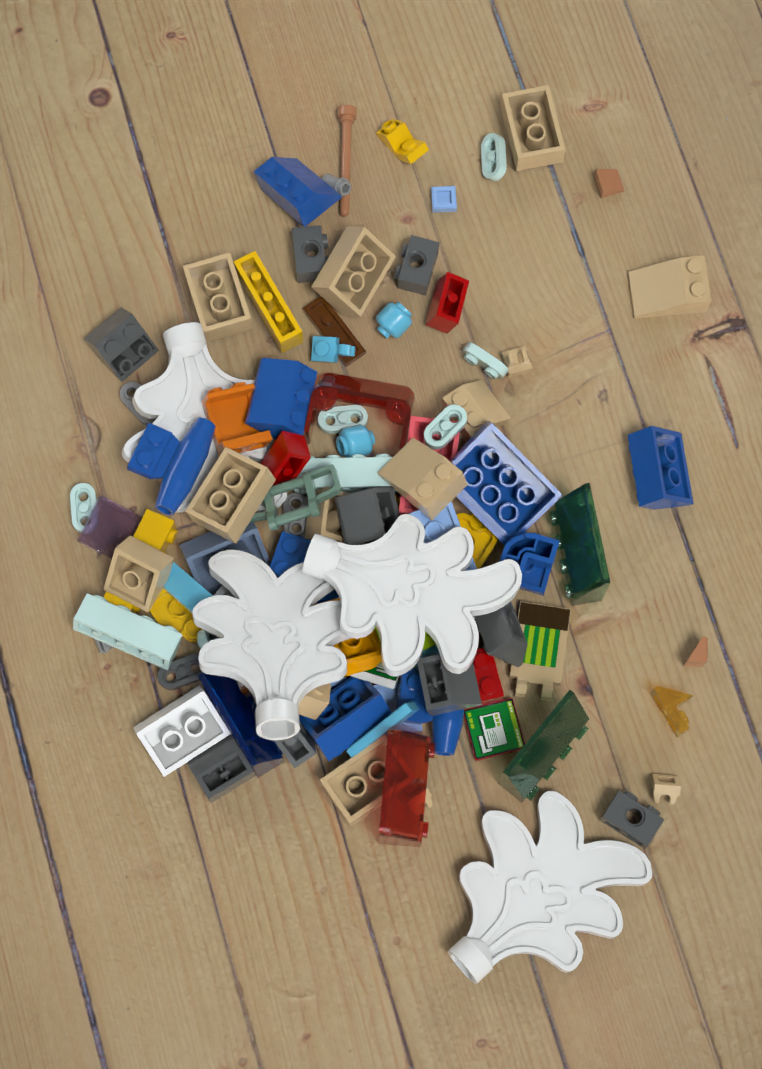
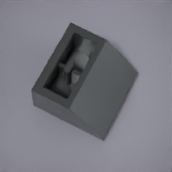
[84,308,159,382]
[335,487,400,545]
[475,602,528,667]
[417,654,482,716]
[187,734,256,803]

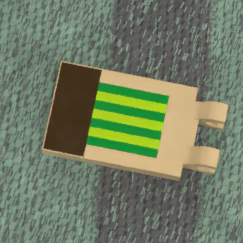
[509,601,571,702]

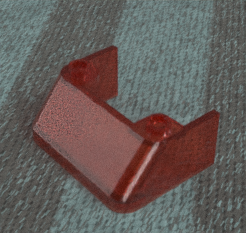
[304,373,415,451]
[379,728,435,848]

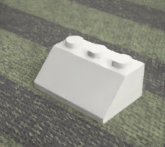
[133,685,231,777]

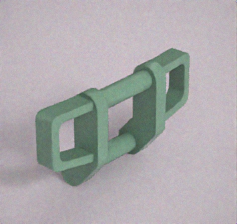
[249,464,342,531]

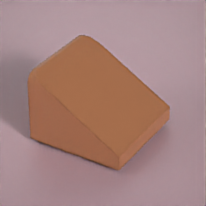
[594,169,625,198]
[684,637,708,667]

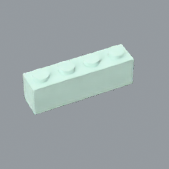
[294,454,397,495]
[73,593,182,670]

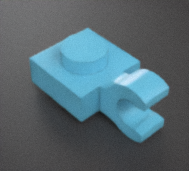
[311,336,355,363]

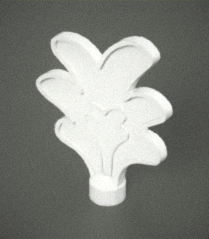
[122,322,287,513]
[302,514,522,676]
[192,550,350,740]
[448,791,652,984]

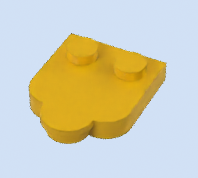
[456,513,497,569]
[150,589,202,643]

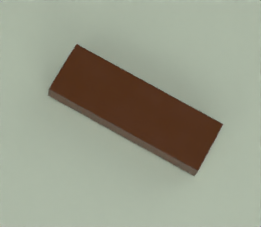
[303,296,366,367]

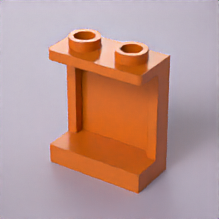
[201,382,273,456]

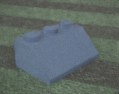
[180,522,271,595]

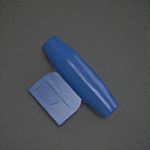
[127,417,216,516]
[396,669,464,756]

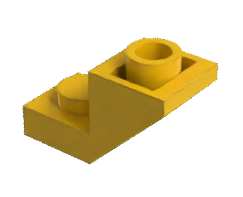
[376,119,429,164]

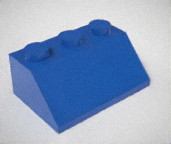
[253,157,342,227]
[245,358,317,440]
[628,426,694,510]
[299,677,392,761]

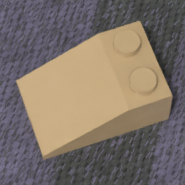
[628,255,712,319]
[378,438,468,521]

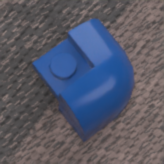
[500,532,560,596]

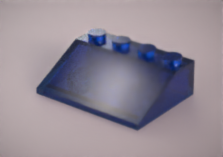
[198,673,284,778]

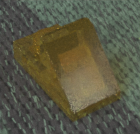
[650,686,693,737]

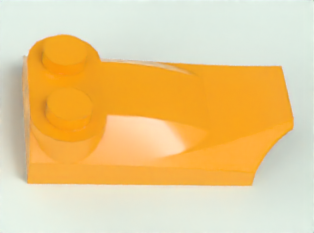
[315,598,382,676]

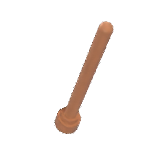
[338,105,357,217]

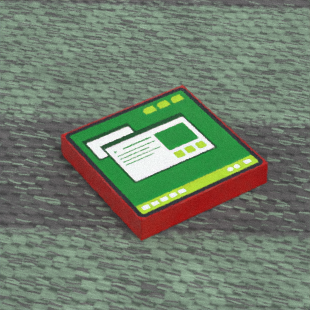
[464,698,526,762]

